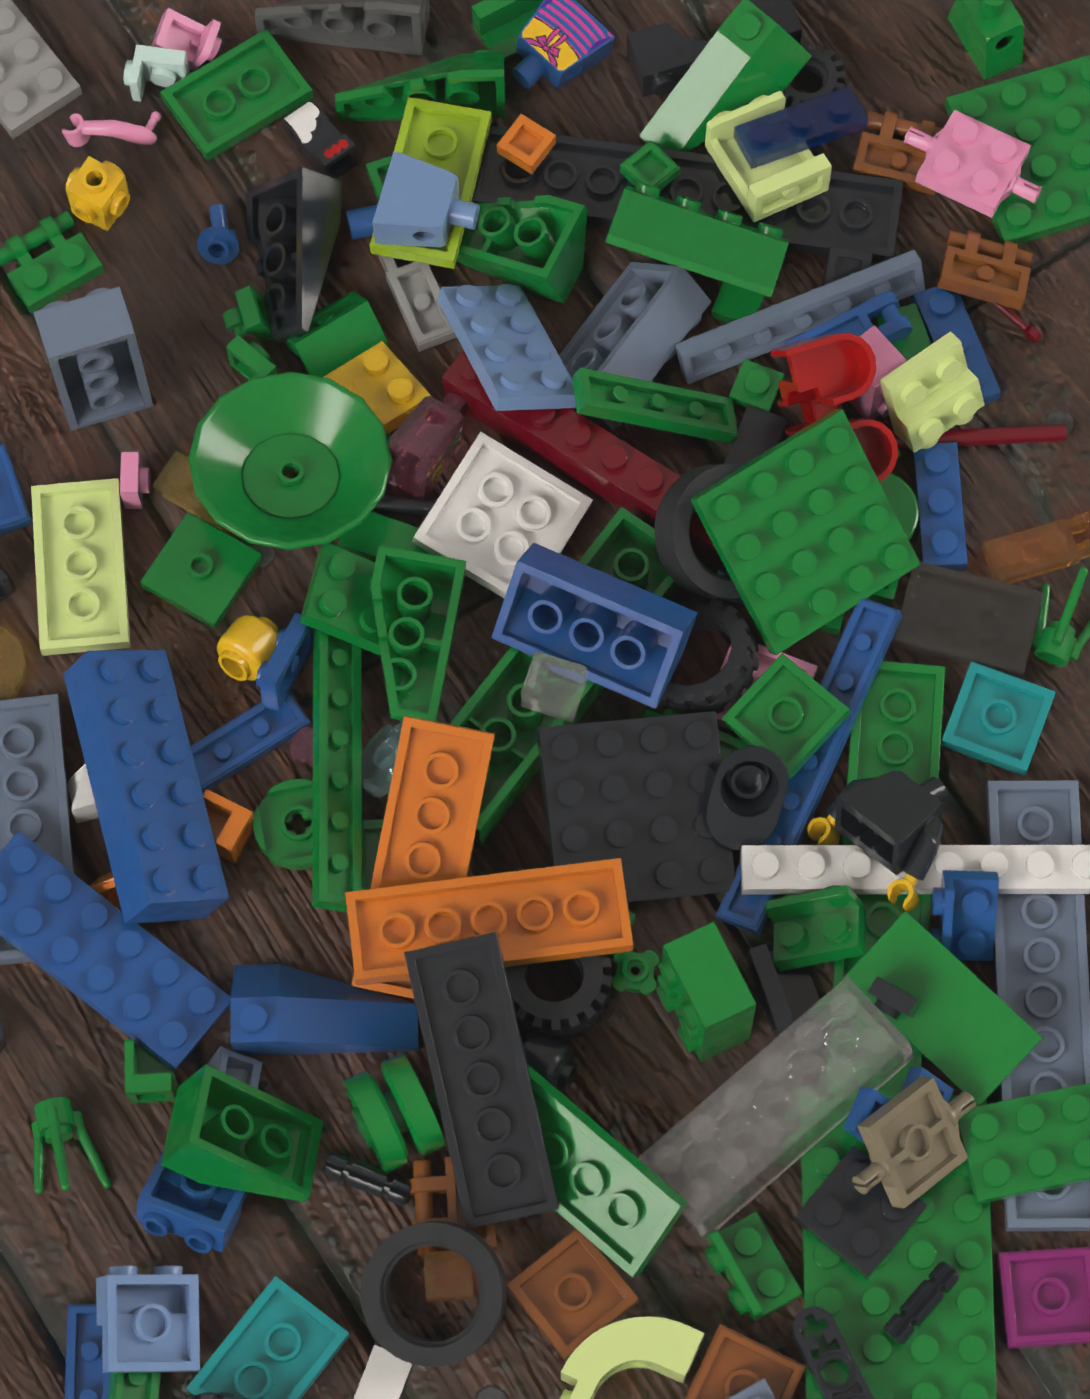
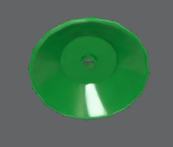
[188,372,392,550]

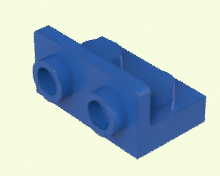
[930,870,999,961]

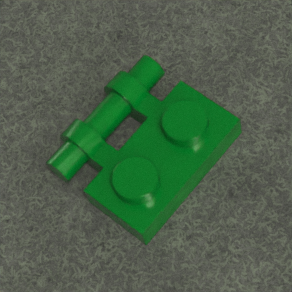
[0,211,104,314]

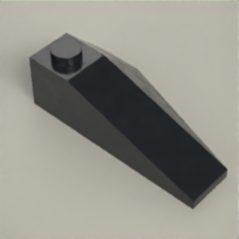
[246,167,342,342]

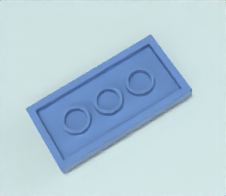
[437,284,576,411]

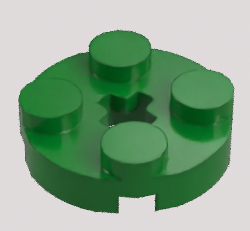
[253,779,313,870]

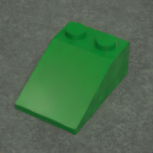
[161,1064,323,1202]

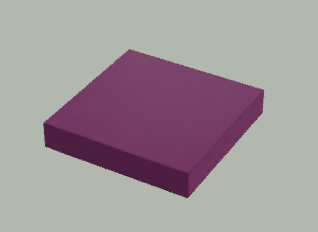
[997,1247,1090,1349]

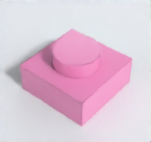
[120,452,151,509]

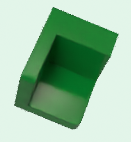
[124,1039,176,1104]

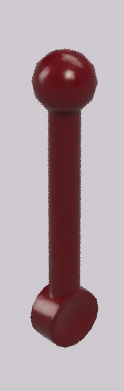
[990,302,1042,343]

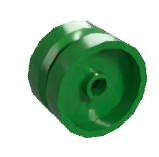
[343,1053,446,1174]

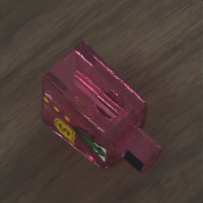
[387,393,469,498]

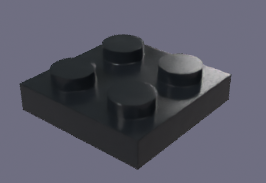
[794,1146,928,1280]

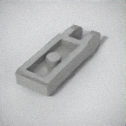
[378,255,457,352]

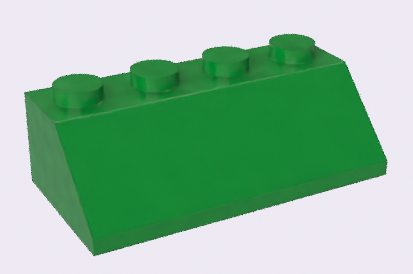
[605,182,790,297]

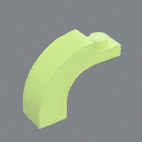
[560,1317,704,1399]

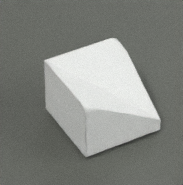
[68,764,99,824]

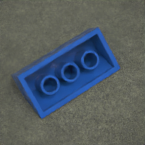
[491,543,698,709]

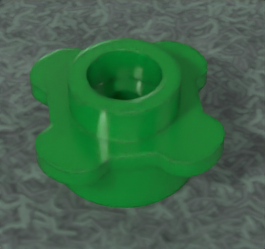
[612,950,659,995]

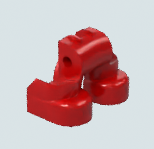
[771,333,898,482]

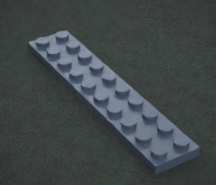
[986,780,1090,1231]

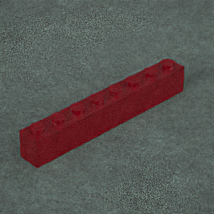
[442,350,728,575]

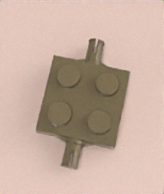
[852,1076,976,1209]

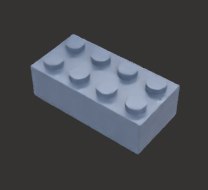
[33,286,153,431]

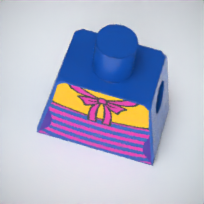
[512,0,615,89]

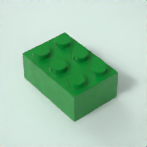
[656,922,756,1062]

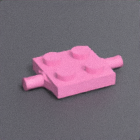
[904,110,1042,218]

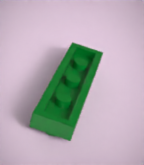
[572,367,738,444]

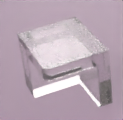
[521,651,587,722]

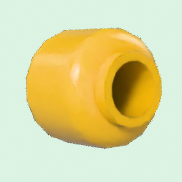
[217,615,279,681]

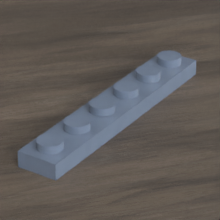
[675,250,925,384]

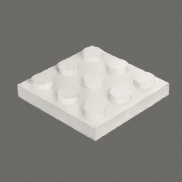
[412,432,593,598]

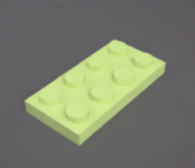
[31,478,131,656]

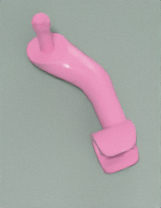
[62,111,161,147]

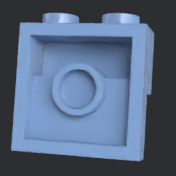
[96,1266,200,1373]

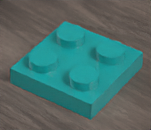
[940,661,1056,777]

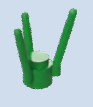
[1031,567,1090,667]
[31,1097,111,1194]

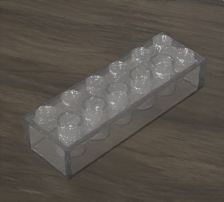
[638,976,915,1241]

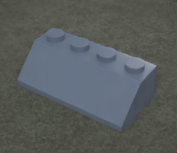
[559,262,712,431]

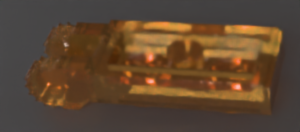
[982,512,1090,587]

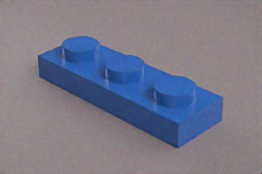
[912,286,1001,404]
[912,442,968,572]

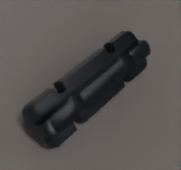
[323,1151,412,1206]
[884,1261,959,1345]

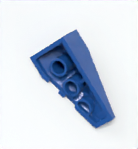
[231,964,419,1056]

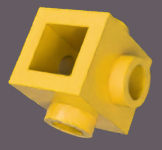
[66,156,130,232]

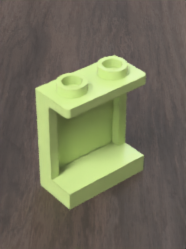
[705,91,832,222]

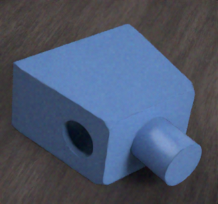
[372,151,480,248]

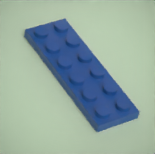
[0,831,231,1073]

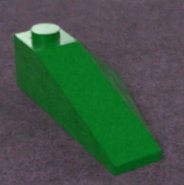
[639,0,812,152]
[335,50,505,122]
[456,195,587,303]
[371,546,466,721]

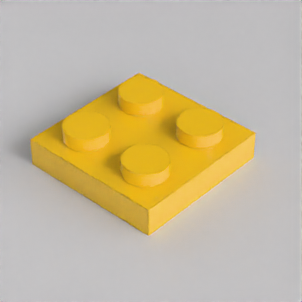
[324,341,433,434]

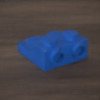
[136,1150,249,1253]

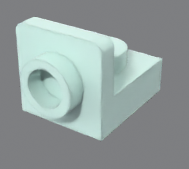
[124,45,190,102]

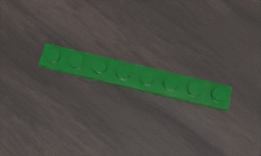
[312,628,362,913]

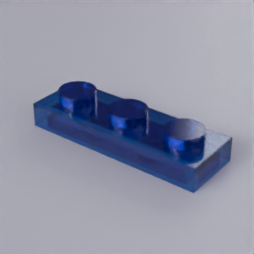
[733,86,868,169]

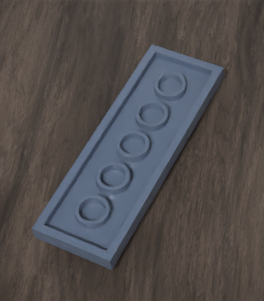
[0,694,75,965]

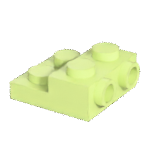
[879,331,985,453]

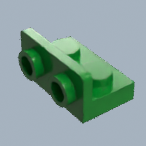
[765,885,866,971]
[704,1212,803,1324]

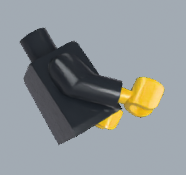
[807,770,947,912]

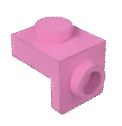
[151,8,222,71]

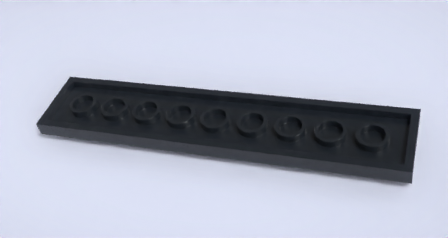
[472,126,903,263]

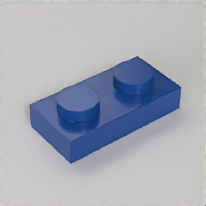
[256,613,313,711]

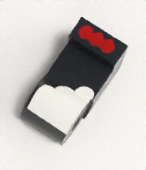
[281,100,358,179]

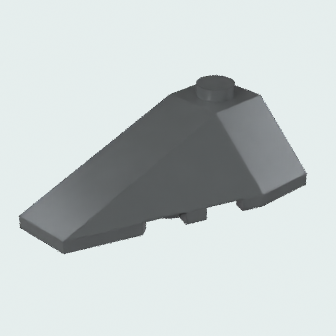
[255,0,430,56]

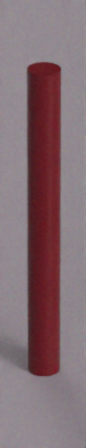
[892,424,1067,449]

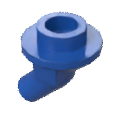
[197,204,239,264]

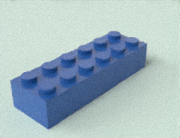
[63,650,229,924]

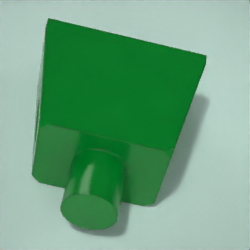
[947,0,1024,81]

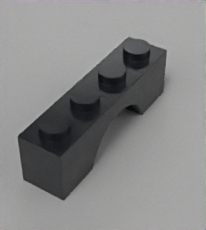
[626,0,803,97]

